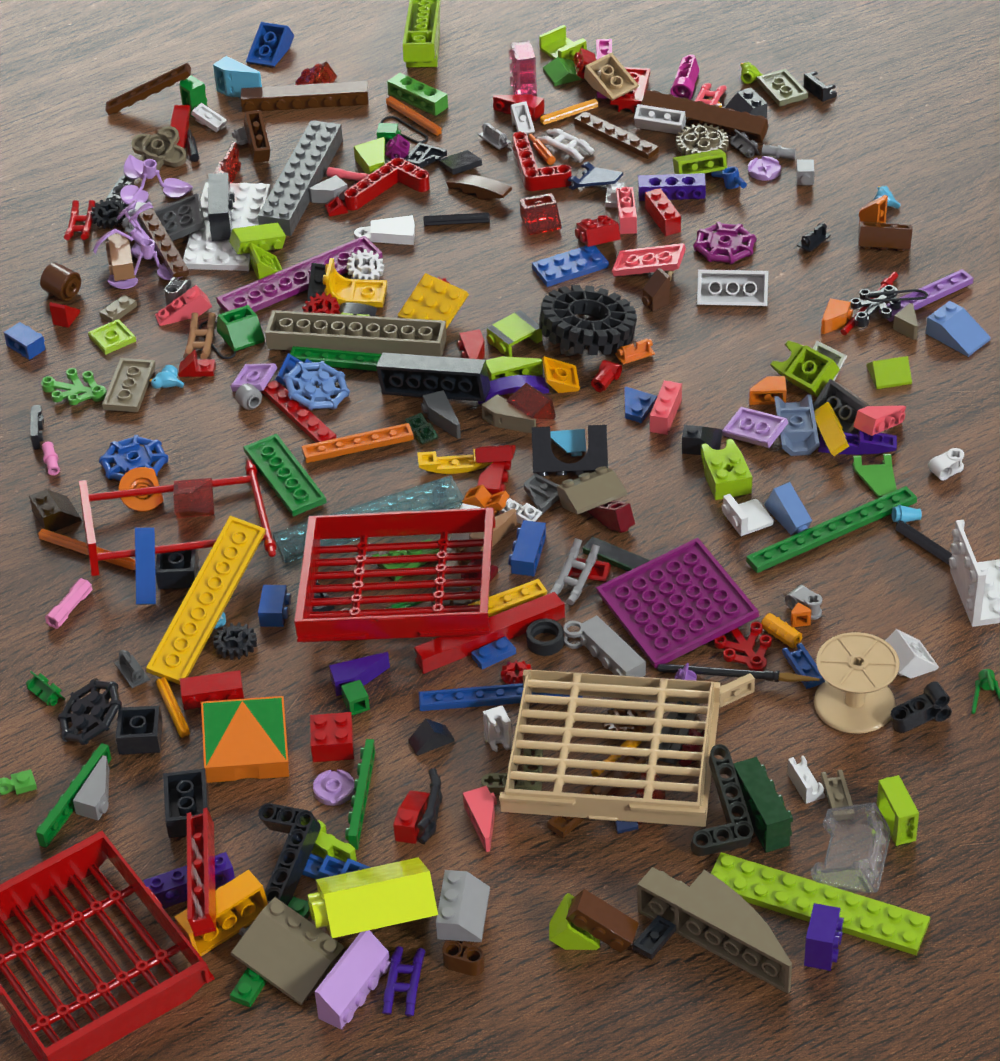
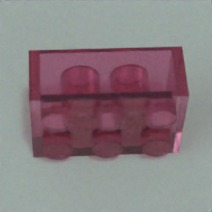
[508,40,537,96]

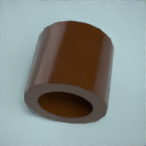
[40,262,81,301]

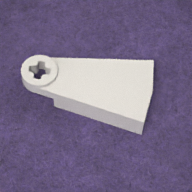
[354,215,415,245]

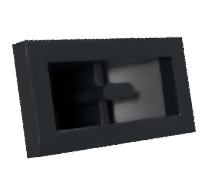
[408,719,454,756]

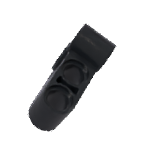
[891,681,952,733]

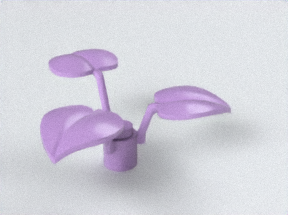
[120,154,193,205]
[93,199,153,254]
[107,238,181,289]

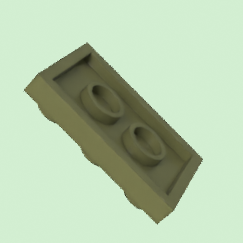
[757,69,808,106]

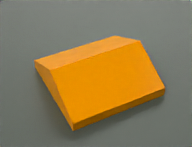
[542,356,580,393]

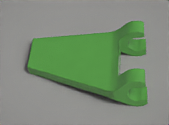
[852,454,897,498]

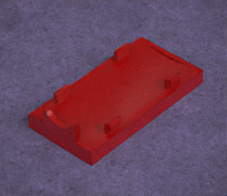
[611,67,650,113]

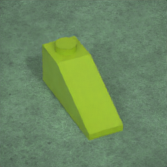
[486,356,543,381]

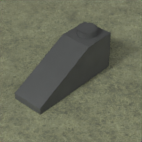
[421,390,461,439]

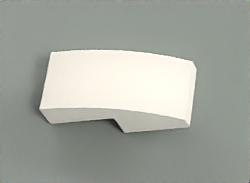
[498,498,542,524]

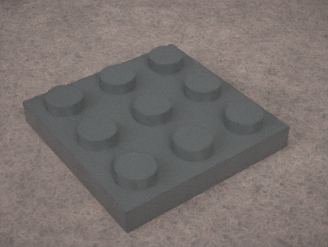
[154,193,205,241]

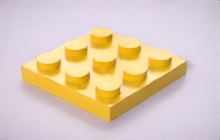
[398,273,469,329]

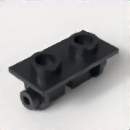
[797,223,831,252]

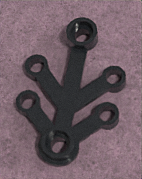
[850,285,901,327]

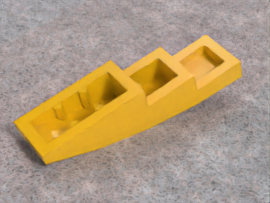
[814,402,849,456]

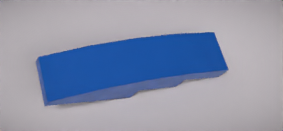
[302,854,371,879]

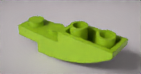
[311,820,357,862]

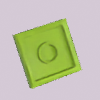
[88,319,136,355]

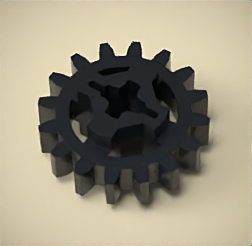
[91,198,126,229]
[214,622,257,660]

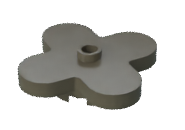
[131,126,187,170]

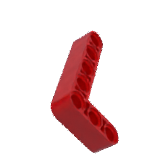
[513,131,572,191]
[344,158,430,211]

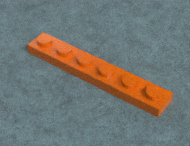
[302,423,414,463]

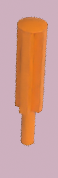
[528,134,556,165]

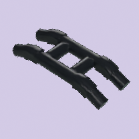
[417,768,443,844]

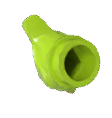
[740,62,763,84]

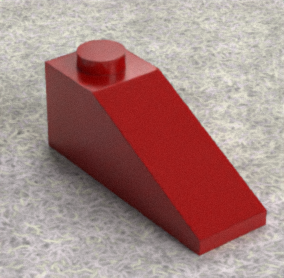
[393,790,430,844]

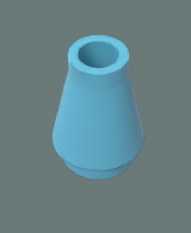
[892,505,922,523]

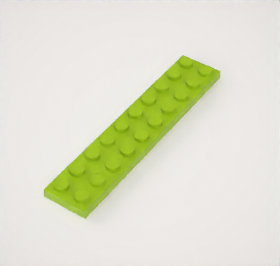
[711,852,930,956]

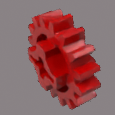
[302,292,340,314]

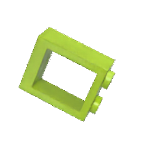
[876,775,919,846]

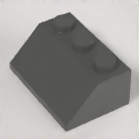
[813,379,871,434]

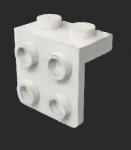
[722,494,774,536]

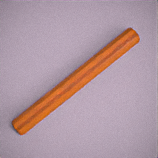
[386,96,442,136]

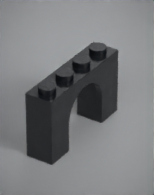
[532,425,608,476]

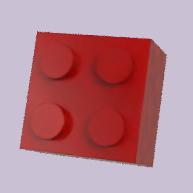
[310,712,354,762]

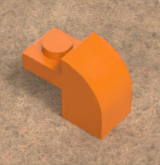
[462,484,509,515]

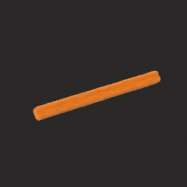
[38,528,136,570]

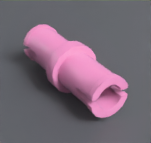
[42,442,60,475]

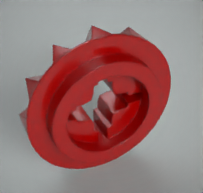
[501,660,532,684]

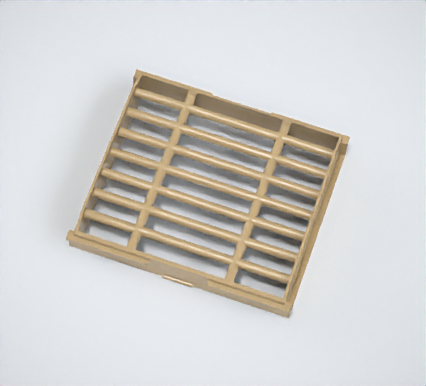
[499,670,720,827]

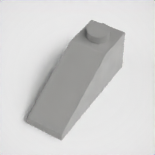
[73,755,110,820]

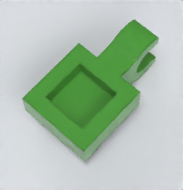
[0,769,37,795]

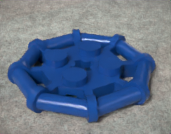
[99,435,169,481]

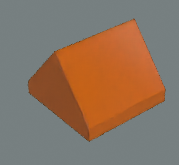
[790,602,811,627]

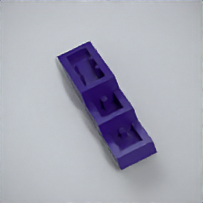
[818,431,897,455]

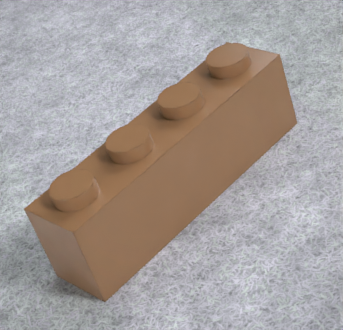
[105,232,135,281]

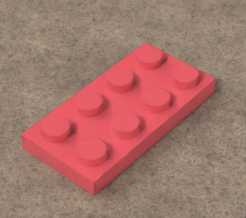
[612,243,686,276]

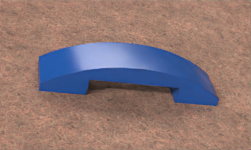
[135,528,156,605]

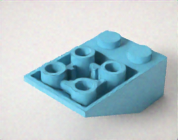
[213,56,262,98]

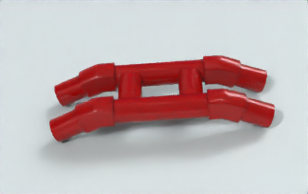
[64,200,95,240]

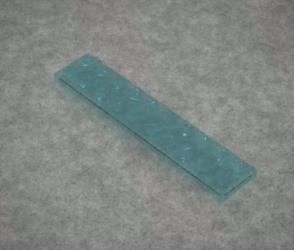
[273,475,464,563]

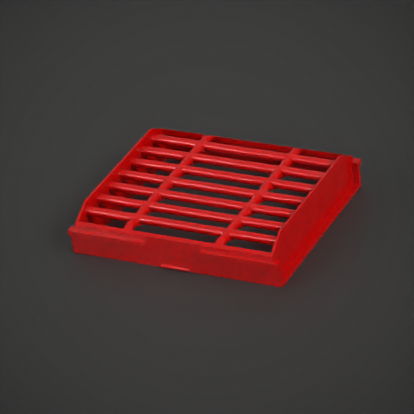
[294,507,496,642]
[0,831,215,1061]

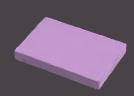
[722,407,788,448]

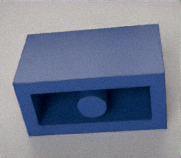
[4,322,46,360]
[258,585,291,627]

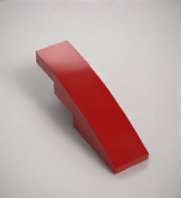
[170,105,191,149]

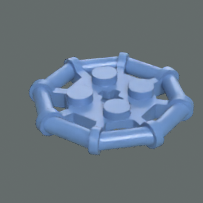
[283,361,350,411]

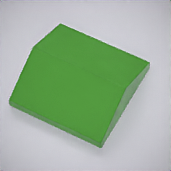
[543,57,582,86]

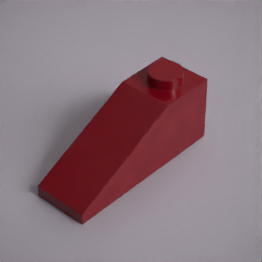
[587,500,635,533]

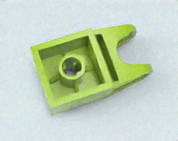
[770,341,840,398]
[701,439,752,500]

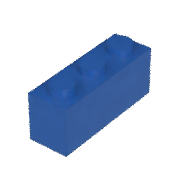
[508,520,546,576]

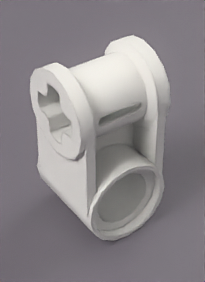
[928,448,964,480]

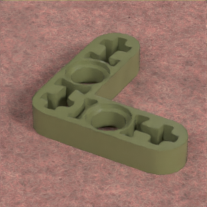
[481,749,543,794]

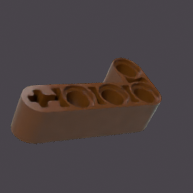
[442,940,484,976]

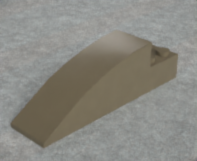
[637,867,792,994]

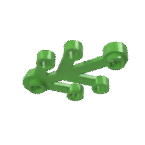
[41,368,107,405]

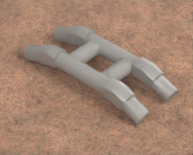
[549,538,600,605]

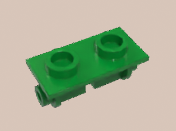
[26,671,65,706]

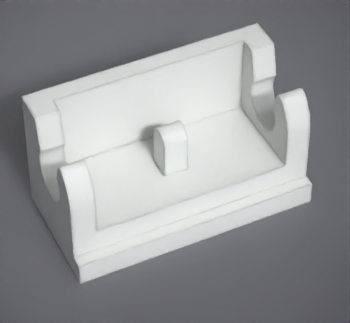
[483,706,512,752]
[787,756,825,804]

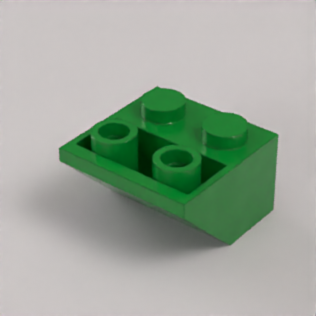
[179,75,207,117]
[217,305,265,352]

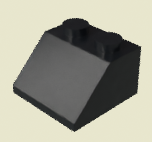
[725,88,768,118]

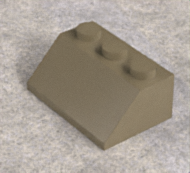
[556,466,628,514]

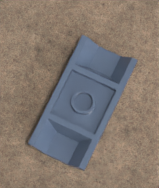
[774,395,820,456]

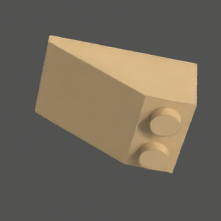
[584,53,639,101]

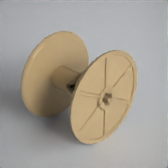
[814,632,900,734]

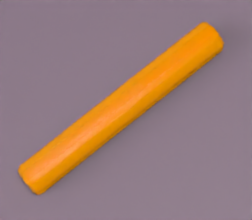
[540,98,598,125]
[156,677,190,738]

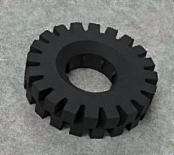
[539,285,637,355]

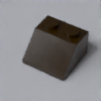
[29,489,82,532]

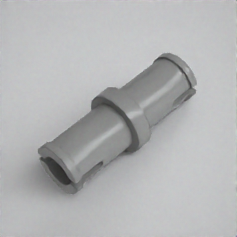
[762,144,796,159]

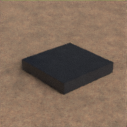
[439,150,483,175]

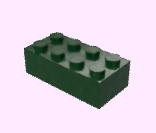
[733,757,793,853]

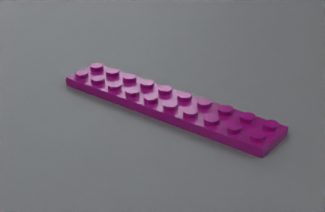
[217,236,383,312]

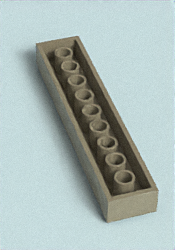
[265,310,447,357]

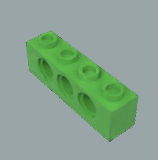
[387,73,448,116]

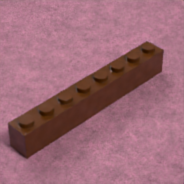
[241,81,369,112]
[641,90,769,143]

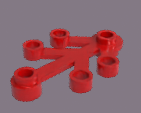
[714,622,772,671]

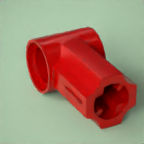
[591,360,622,392]

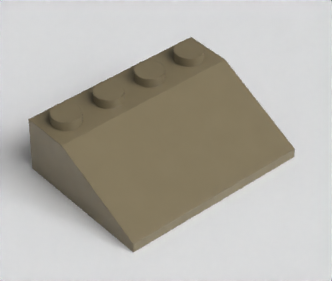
[231,897,345,1005]

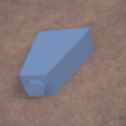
[764,482,812,535]

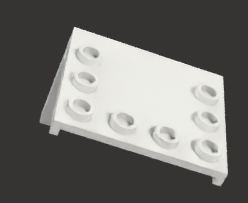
[949,520,1000,627]

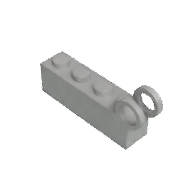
[564,615,646,677]

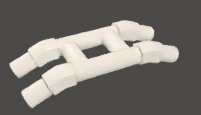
[536,128,595,163]

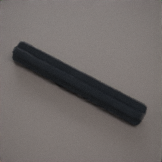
[423,213,490,226]
[896,521,952,566]

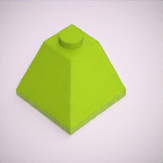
[549,893,600,950]

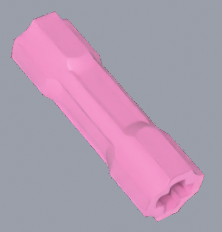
[45,578,93,629]

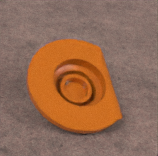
[119,467,164,512]

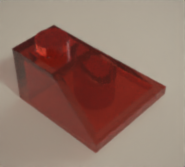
[173,478,215,518]

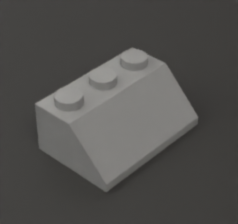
[436,870,490,942]

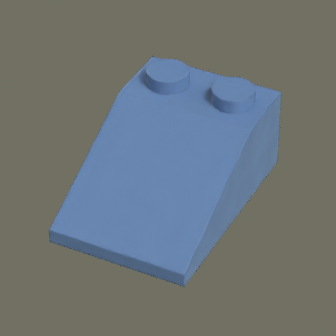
[926,301,991,357]

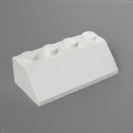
[697,270,768,306]

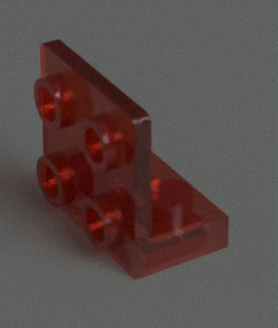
[295,61,337,85]
[213,142,241,183]

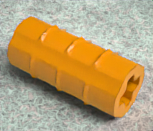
[761,613,802,649]

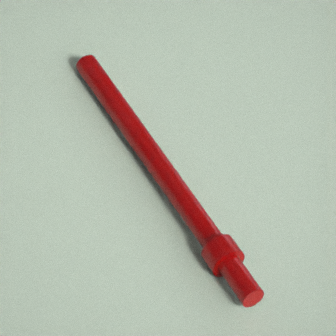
[841,272,898,336]

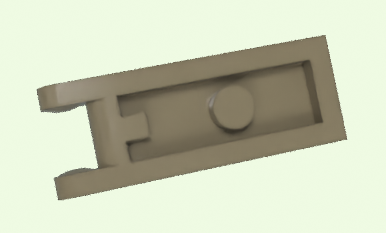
[821,770,855,819]

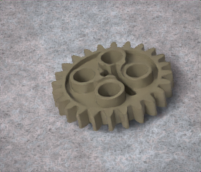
[676,123,729,155]

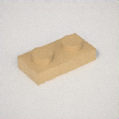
[720,673,755,708]

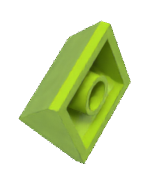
[249,243,282,280]
[867,356,912,389]

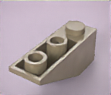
[482,394,536,433]

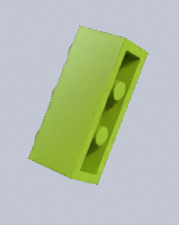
[673,149,727,174]
[229,223,286,255]

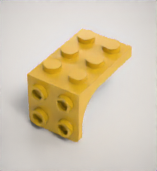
[323,258,387,308]

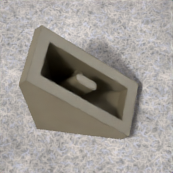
[893,303,918,340]

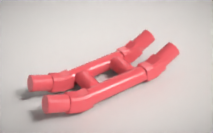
[695,83,727,105]

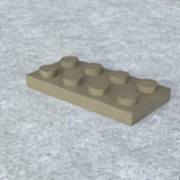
[102,358,156,412]

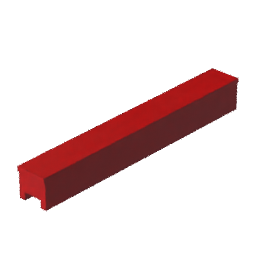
[414,592,565,674]
[187,808,216,937]

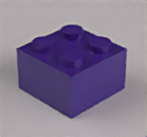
[804,903,844,971]

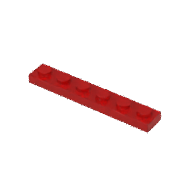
[262,380,336,443]

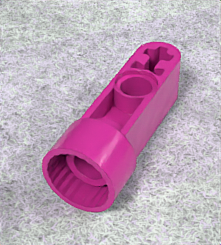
[670,55,700,100]

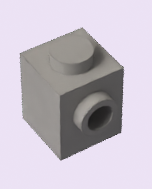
[796,160,814,186]

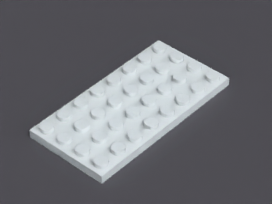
[183,182,271,271]

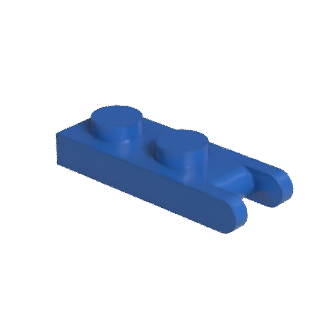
[782,643,825,689]

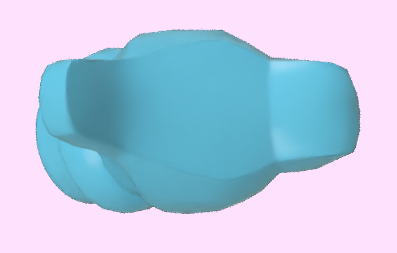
[873,186,901,209]
[149,365,184,389]

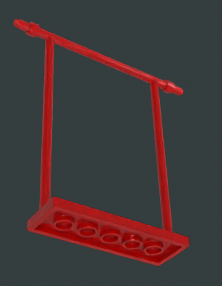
[79,460,276,576]

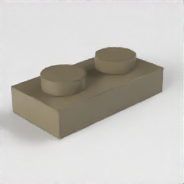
[100,295,137,322]

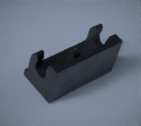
[803,71,837,102]

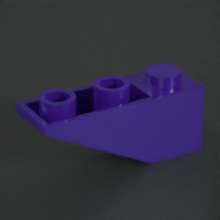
[329,652,390,696]

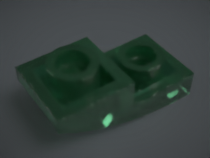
[405,413,438,445]

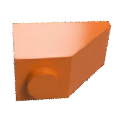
[859,195,888,224]
[821,298,853,334]
[749,376,787,405]

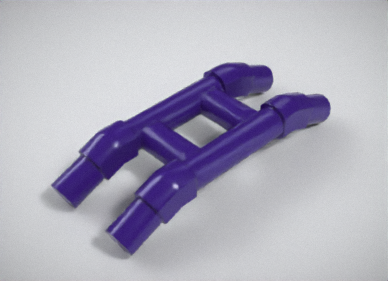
[383,946,425,1017]

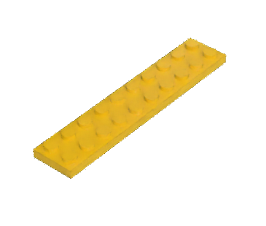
[146,516,266,685]

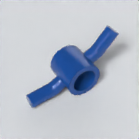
[711,166,747,189]

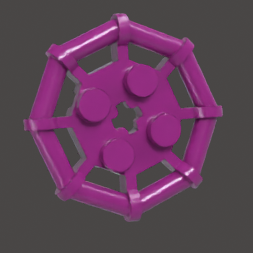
[693,221,757,264]

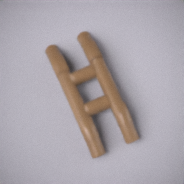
[183,312,216,359]

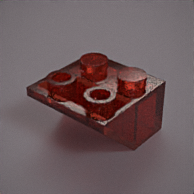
[520,193,562,235]

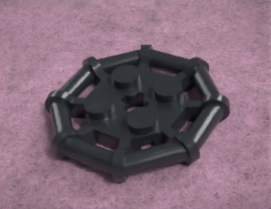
[57,678,122,745]

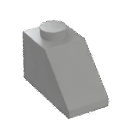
[309,175,348,204]

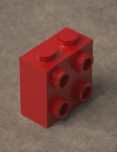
[575,215,621,247]

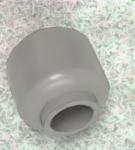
[235,383,262,410]

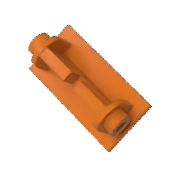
[615,338,655,365]

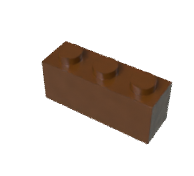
[244,110,271,163]
[858,221,913,251]
[566,889,639,953]

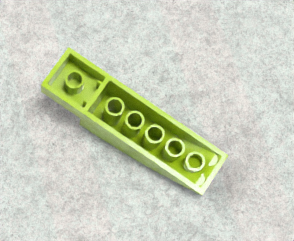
[403,0,441,67]

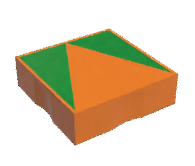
[201,696,289,783]

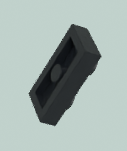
[633,915,676,960]

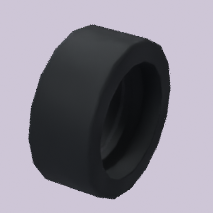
[526,618,564,656]

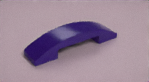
[478,375,549,404]

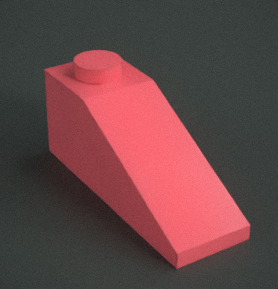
[463,785,497,852]

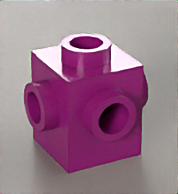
[385,134,410,160]

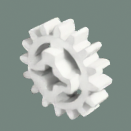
[347,249,384,280]

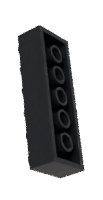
[376,353,491,402]

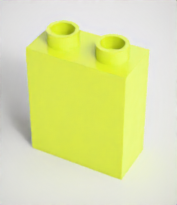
[307,857,438,938]

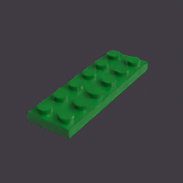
[243,434,327,516]

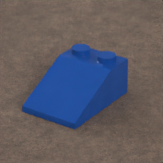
[246,22,294,67]

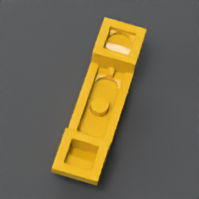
[417,449,493,474]

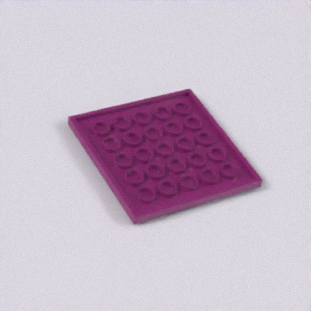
[596,537,759,669]

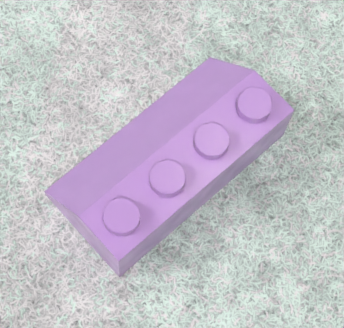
[315,930,391,1029]

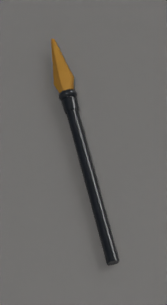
[658,664,820,682]

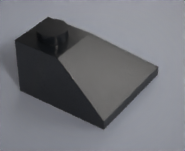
[682,425,723,455]

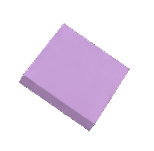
[230,363,278,391]

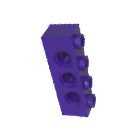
[638,173,706,201]
[143,852,235,909]

